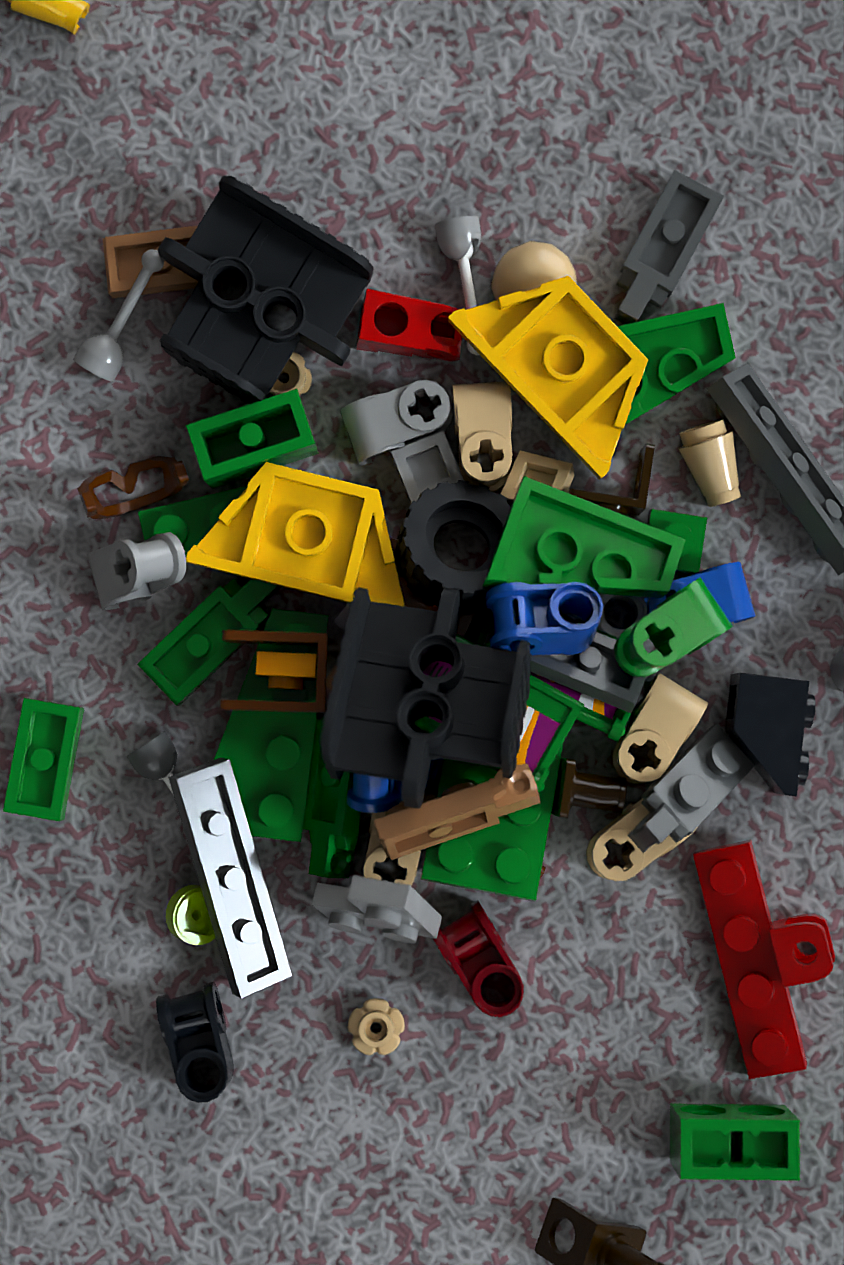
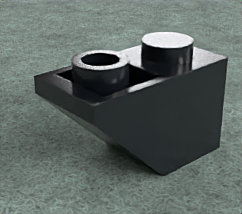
[725,672,816,796]

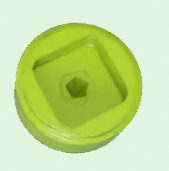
[165,885,215,945]

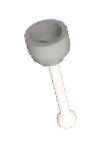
[435,216,482,355]

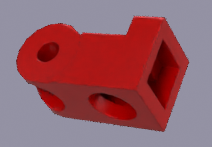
[356,289,463,362]

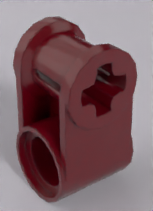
[433,900,524,1017]

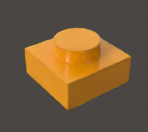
[256,651,317,690]

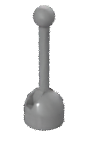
[73,249,164,382]

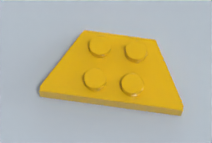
[448,276,648,480]
[186,462,405,606]

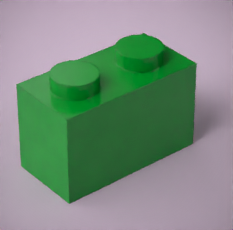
[186,389,319,489]

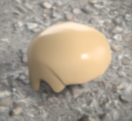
[491,241,577,301]

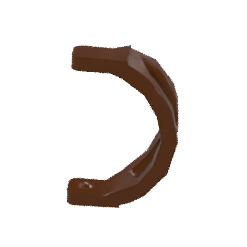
[77,456,189,520]

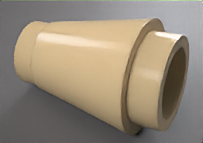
[678,419,741,507]

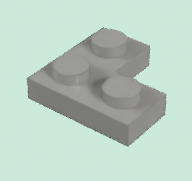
[312,876,442,943]

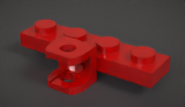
[693,840,836,1079]

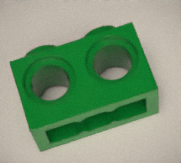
[670,1103,800,1181]

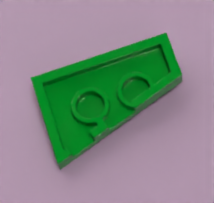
[617,303,736,425]
[482,476,686,598]

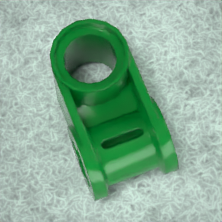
[614,577,733,677]

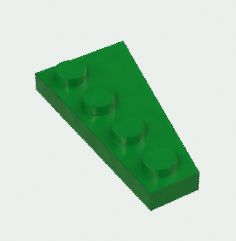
[214,608,329,842]

